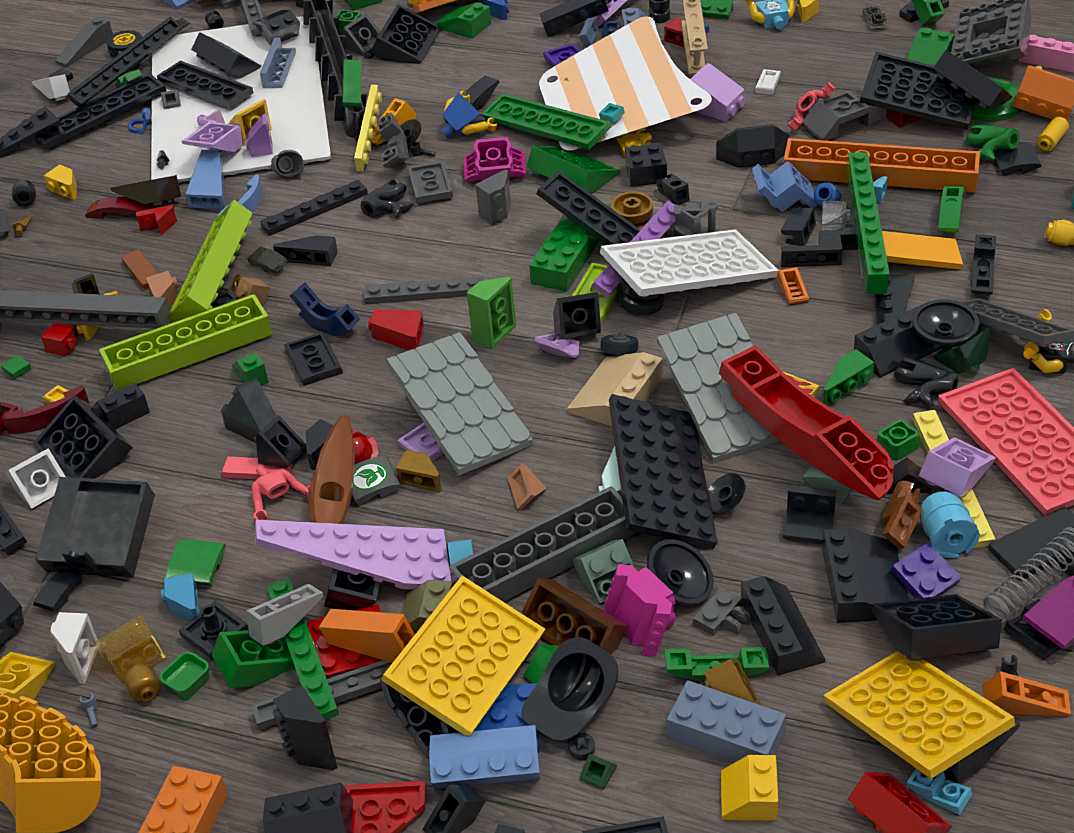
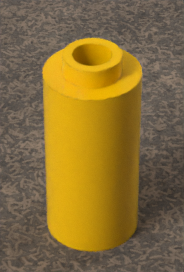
[1036,117,1069,152]

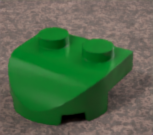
[700,0,734,19]

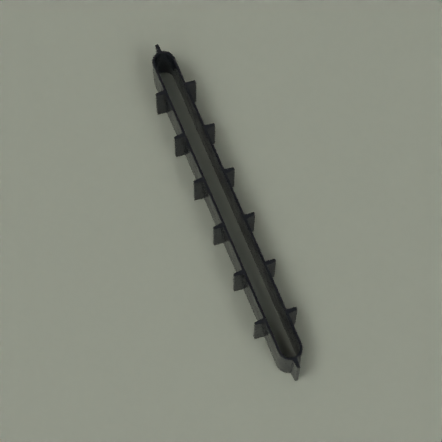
[303,0,367,142]

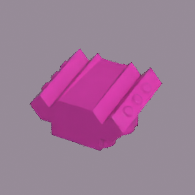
[463,137,526,184]
[604,564,676,657]

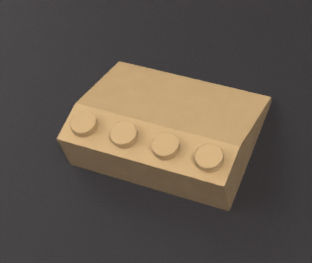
[567,352,663,426]

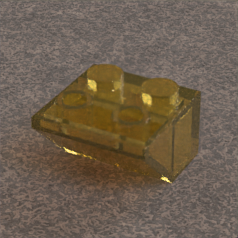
[93,615,166,683]

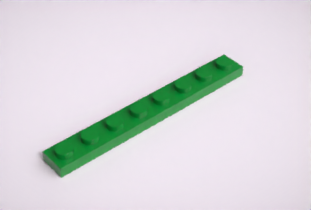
[266,577,340,720]

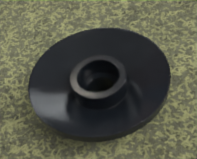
[400,119,422,147]
[708,473,746,514]

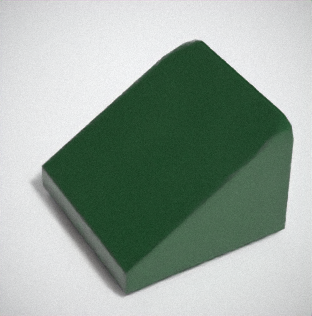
[579,753,617,789]

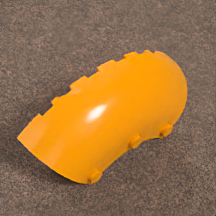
[0,691,101,833]

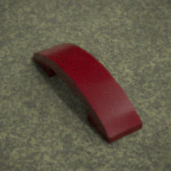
[85,196,159,218]
[1,385,90,434]

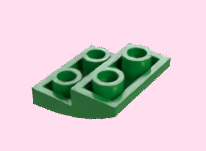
[165,539,226,586]

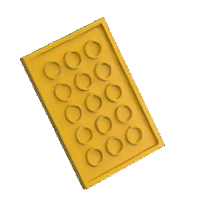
[381,576,545,736]
[823,651,1015,779]

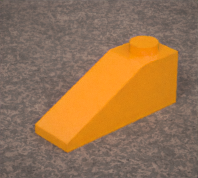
[371,98,417,145]

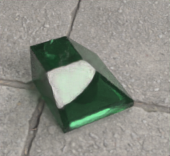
[933,328,991,374]

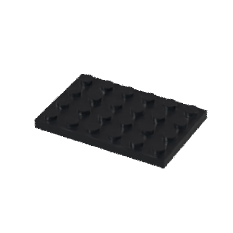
[859,51,976,130]

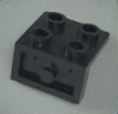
[783,485,837,543]

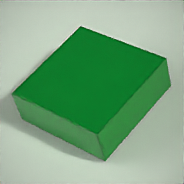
[1,355,31,379]

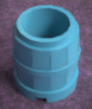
[920,492,980,558]

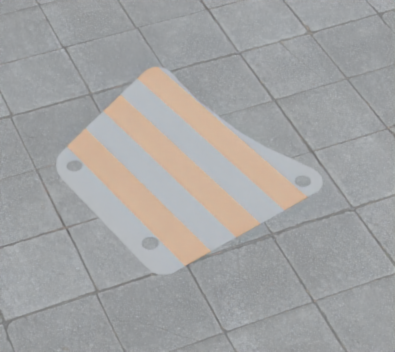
[539,17,712,150]

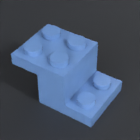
[752,161,818,212]

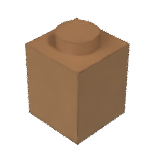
[235,277,271,305]

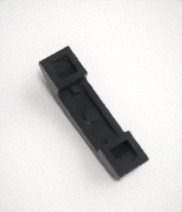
[971,234,996,295]

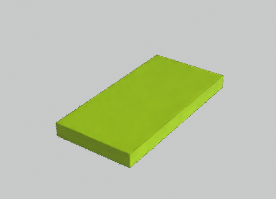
[572,263,621,324]

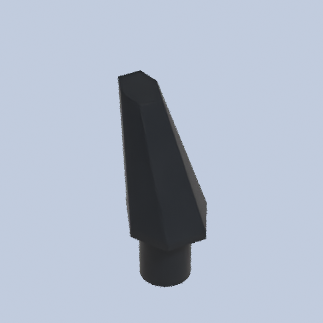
[157,150,170,169]

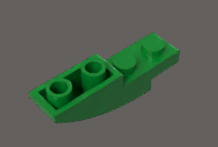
[938,186,965,234]

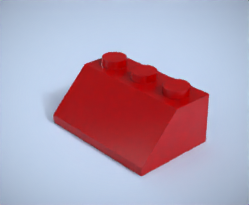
[848,772,952,833]

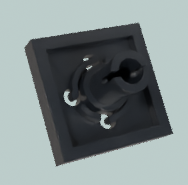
[179,600,249,660]

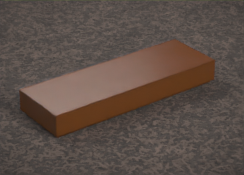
[121,249,158,290]

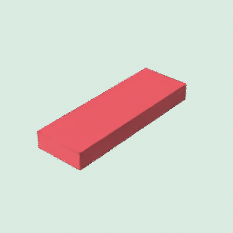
[222,456,293,479]

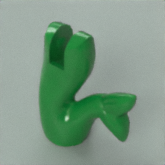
[965,125,1020,161]

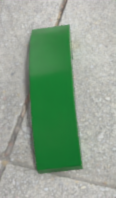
[664,647,769,681]

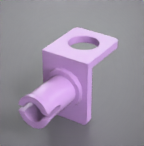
[197,109,225,126]

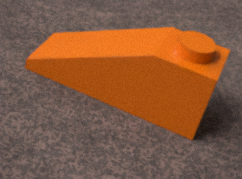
[982,671,1071,716]

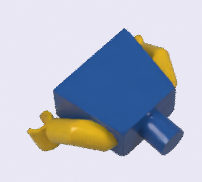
[441,91,497,138]

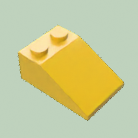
[0,652,55,700]

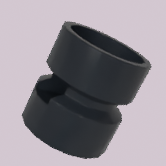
[649,0,670,23]

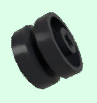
[619,276,664,315]

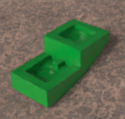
[115,69,142,88]

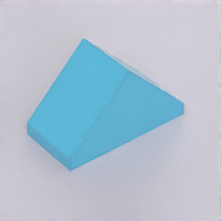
[448,539,473,565]

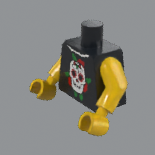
[1023,309,1074,374]

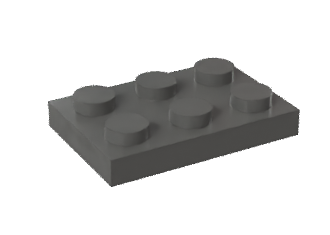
[408,161,453,204]

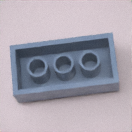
[667,680,786,762]

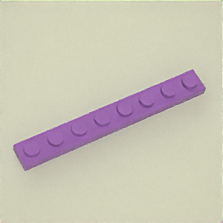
[591,201,681,298]

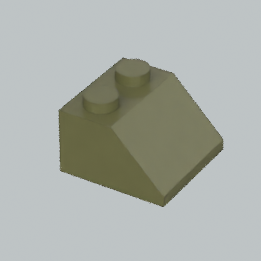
[402,580,453,634]

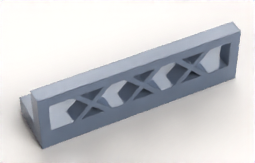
[260,38,296,88]

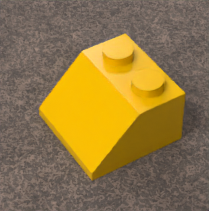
[228,99,272,145]
[721,755,778,821]

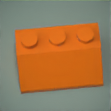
[1013,65,1074,120]

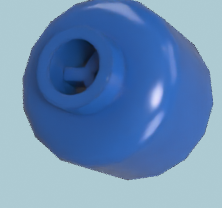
[814,183,841,210]

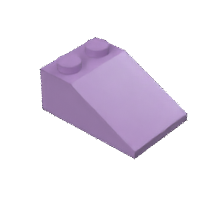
[182,122,243,153]
[919,437,996,497]

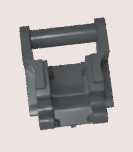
[674,201,718,236]

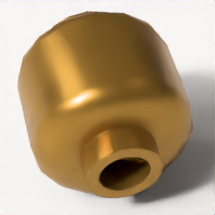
[124,664,161,702]

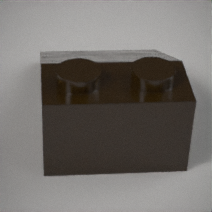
[111,175,181,206]

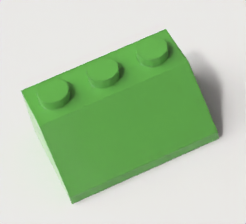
[467,277,516,349]

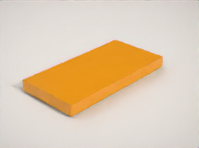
[882,231,963,270]

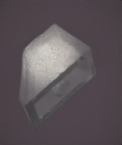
[821,201,850,230]

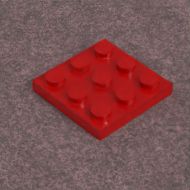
[307,604,382,679]

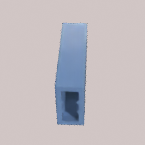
[185,149,226,209]

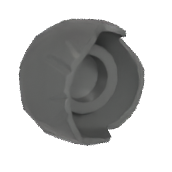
[270,149,304,178]

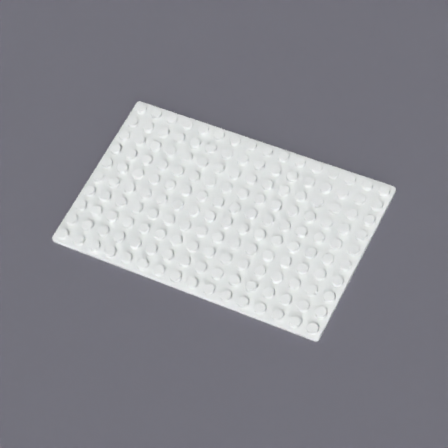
[151,16,331,183]

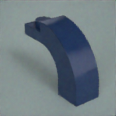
[289,282,360,335]

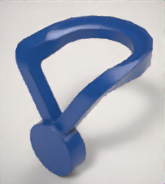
[128,108,152,134]

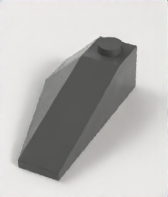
[55,17,113,67]

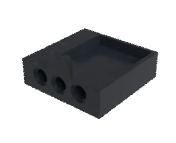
[35,477,155,578]

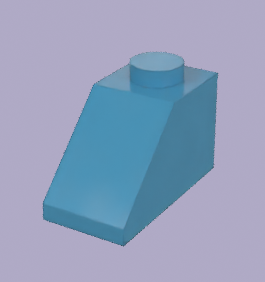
[161,573,199,621]

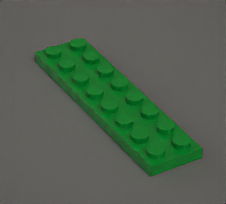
[481,93,611,150]

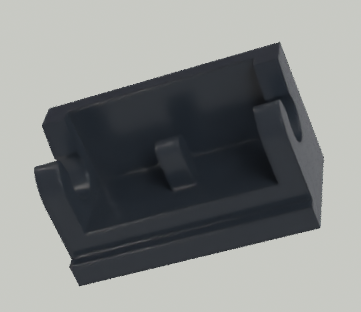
[781,208,816,246]

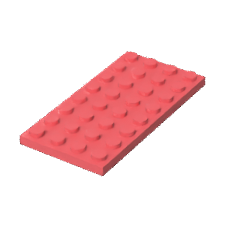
[938,368,1074,516]

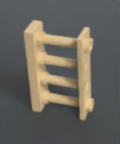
[681,0,708,78]

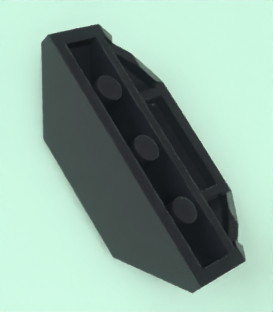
[716,124,790,168]

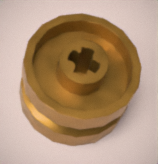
[611,191,653,230]

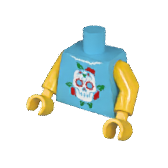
[744,0,795,29]

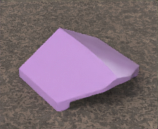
[535,333,579,358]

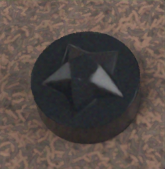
[568,733,595,760]

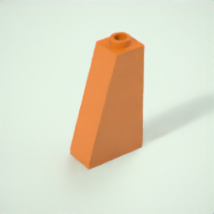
[319,609,415,663]

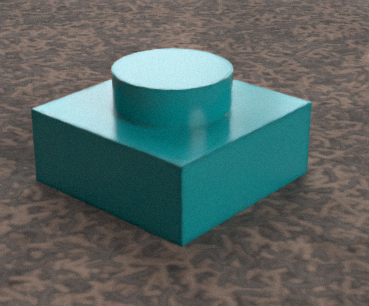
[599,103,625,123]

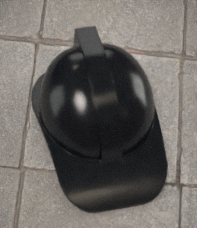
[522,637,618,741]

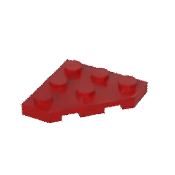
[345,781,426,833]

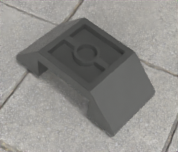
[802,90,883,141]

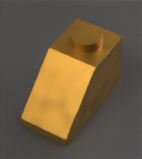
[396,449,441,492]
[704,657,761,705]

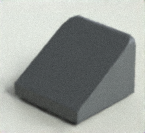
[161,90,181,109]

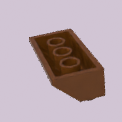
[521,578,628,654]

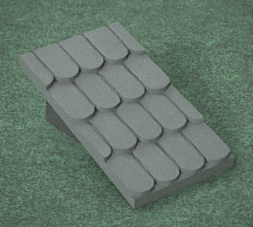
[657,313,780,463]
[386,332,533,475]

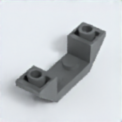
[377,113,409,168]

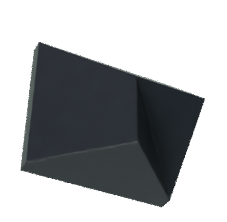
[254,415,307,468]

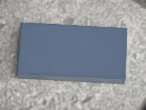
[579,17,599,48]

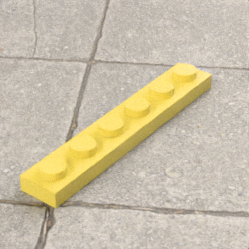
[354,85,382,172]

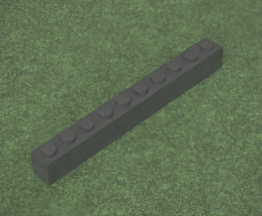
[0,290,170,329]

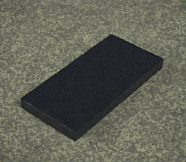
[988,507,1074,580]

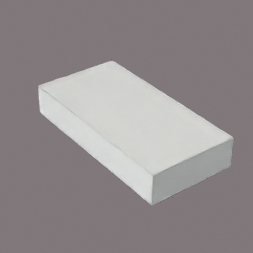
[755,69,780,95]

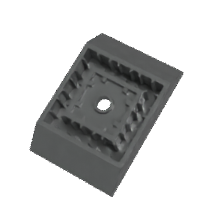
[951,0,1032,69]

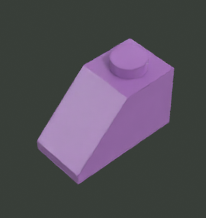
[245,114,273,157]

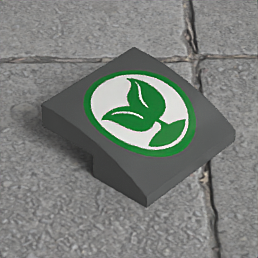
[352,455,401,506]

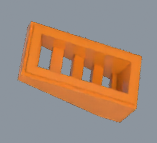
[776,267,809,305]

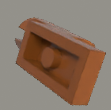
[880,481,921,549]

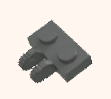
[693,588,750,636]

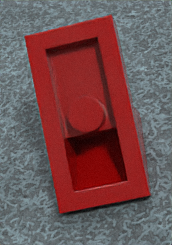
[136,204,177,235]

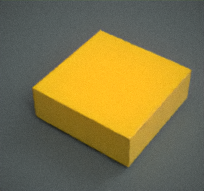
[42,385,68,404]

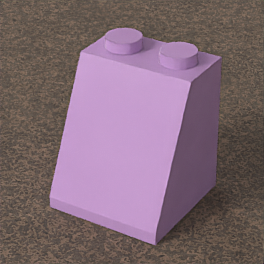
[690,63,746,122]

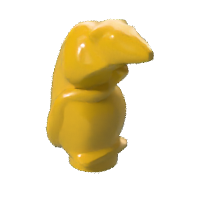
[1044,220,1074,246]

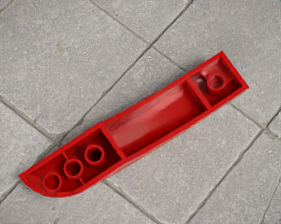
[719,345,894,501]

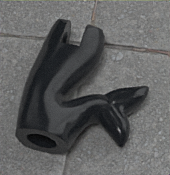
[361,179,414,217]
[894,358,959,407]

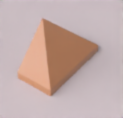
[508,463,546,511]

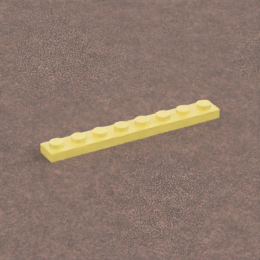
[912,410,995,549]

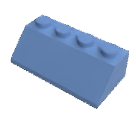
[429,725,540,790]

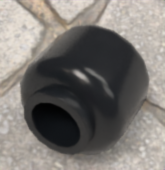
[12,180,36,206]

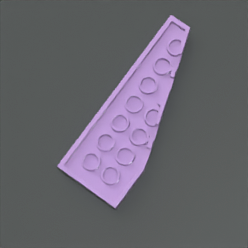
[255,520,451,590]

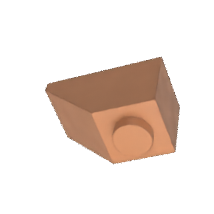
[146,271,179,307]

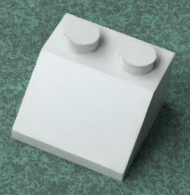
[5,449,65,509]
[51,612,100,684]

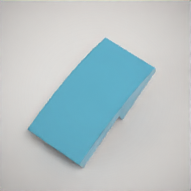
[907,769,972,815]

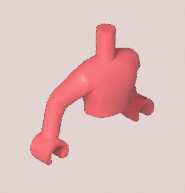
[787,82,836,131]
[252,465,310,521]

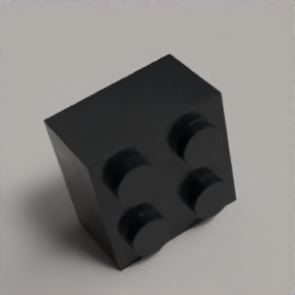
[625,143,667,187]

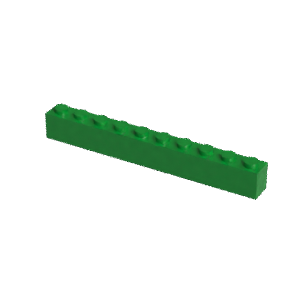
[846,152,890,294]

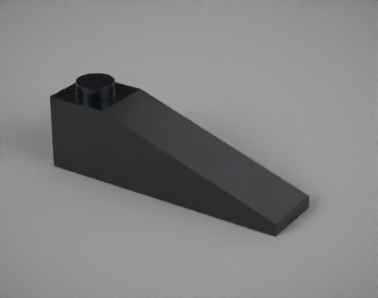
[380,679,453,761]

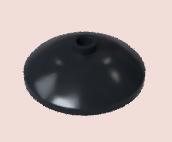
[912,299,979,346]
[647,539,714,606]

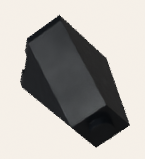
[221,378,277,443]

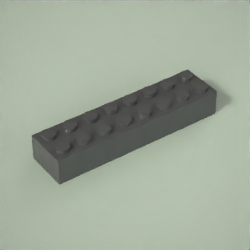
[449,486,638,602]

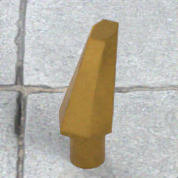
[13,216,32,236]

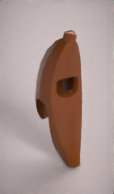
[309,415,355,524]

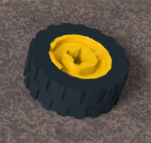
[106,30,142,58]

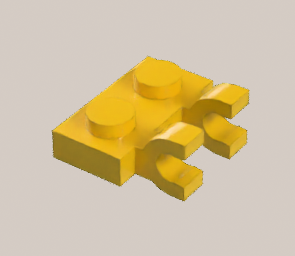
[613,127,652,157]

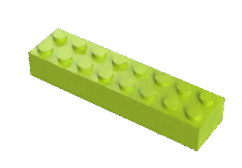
[168,200,253,322]
[99,294,273,391]

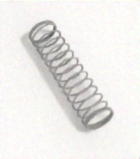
[983,527,1074,623]

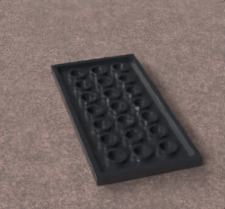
[609,394,718,549]

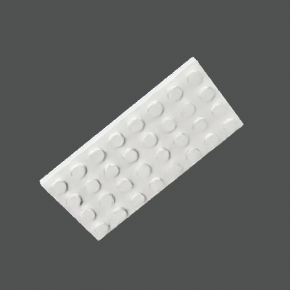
[600,229,778,296]

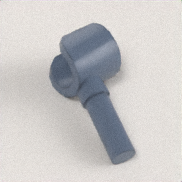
[79,692,98,728]

